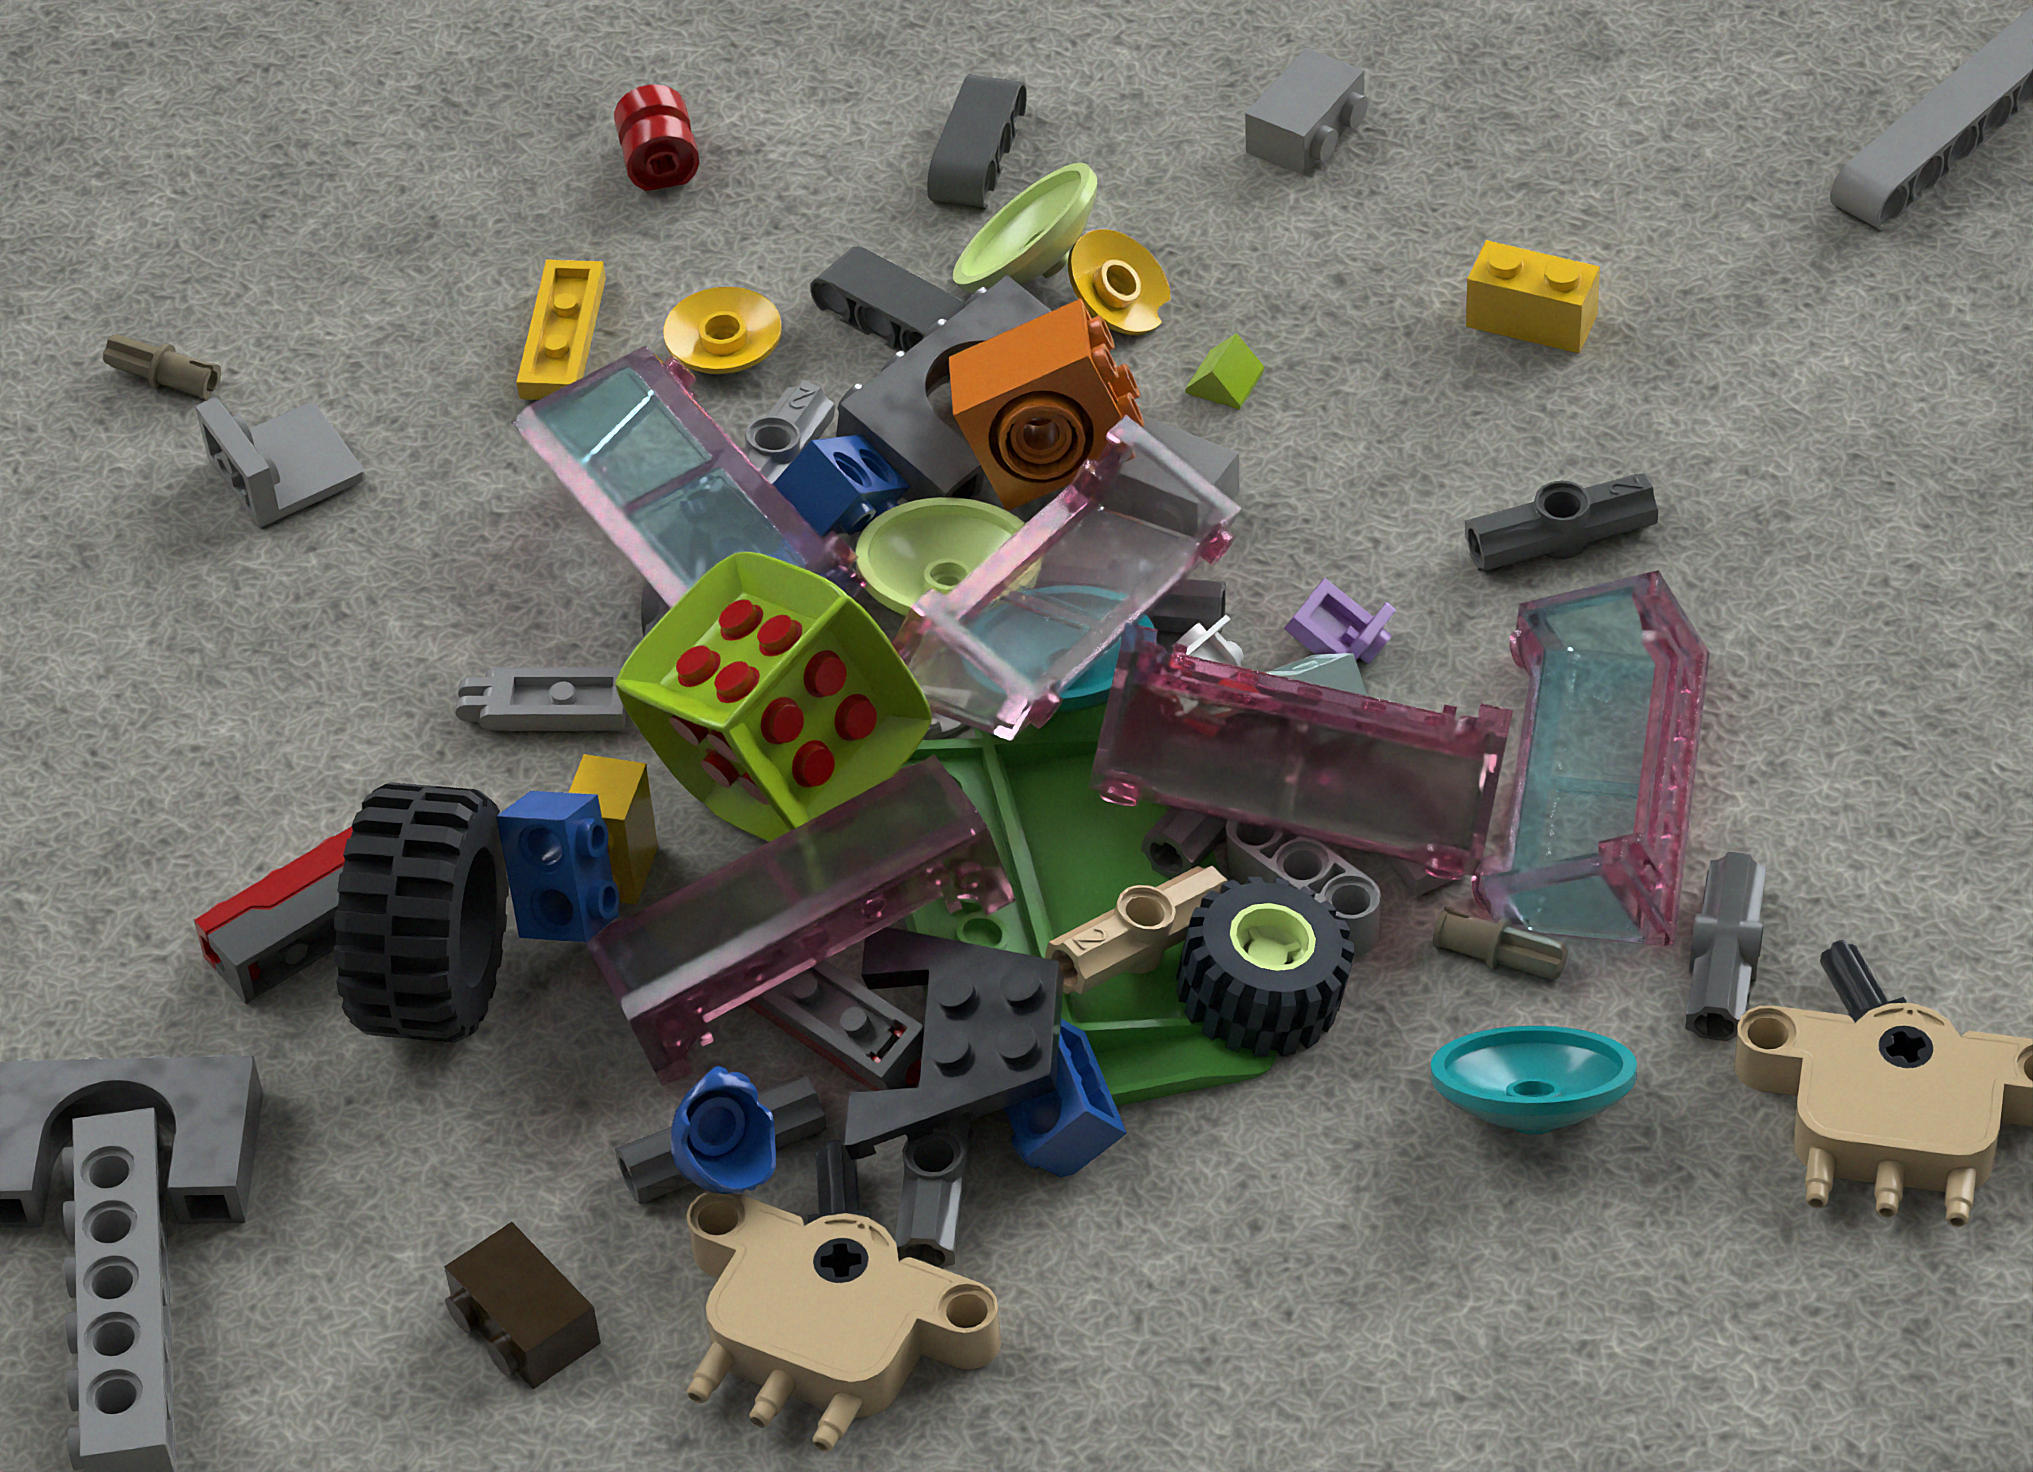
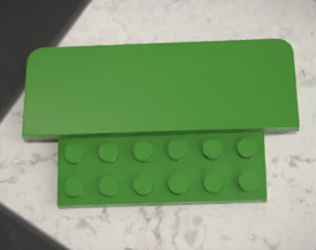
[874,687,1276,1106]

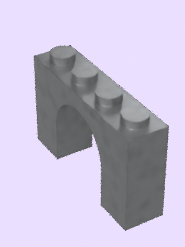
[836,275,1051,502]
[0,1054,263,1228]

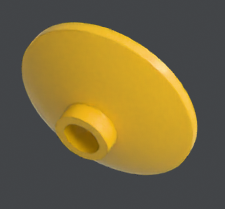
[1068,229,1171,335]
[663,286,782,374]

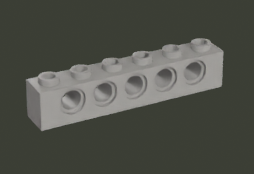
[62,1108,176,1472]

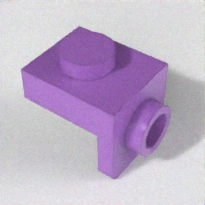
[1284,577,1396,664]

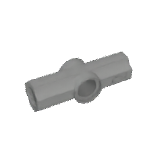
[707,380,835,534]

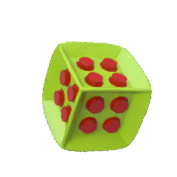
[615,552,932,852]

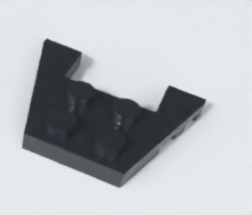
[844,924,1064,1160]

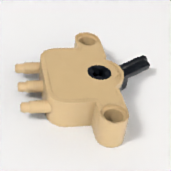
[1734,940,2033,1227]
[687,1139,1001,1452]

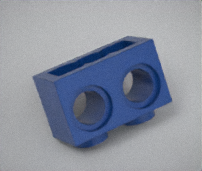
[773,435,911,537]
[496,791,620,942]
[1003,1018,1127,1178]

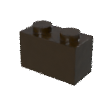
[444,1222,601,1389]

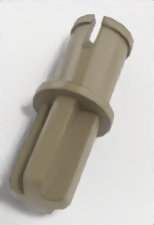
[102,334,221,401]
[1433,906,1568,980]

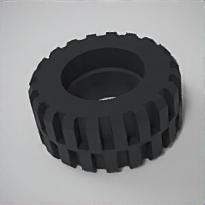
[334,782,509,1043]

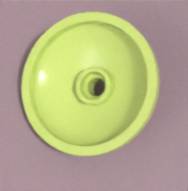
[953,163,1097,293]
[856,497,1043,625]

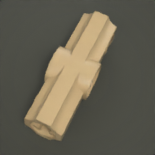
[1045,866,1227,994]

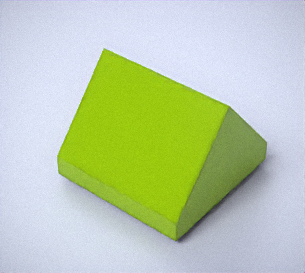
[1185,333,1264,410]

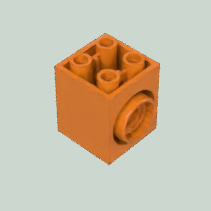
[949,298,1144,511]

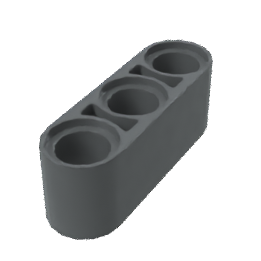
[927,74,1027,209]
[810,246,965,353]

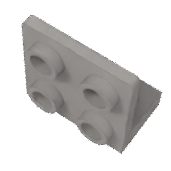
[195,397,365,528]

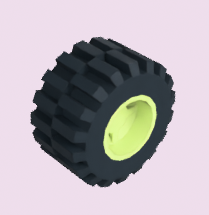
[1176,876,1354,1057]

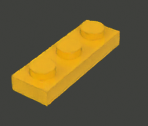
[516,259,606,401]

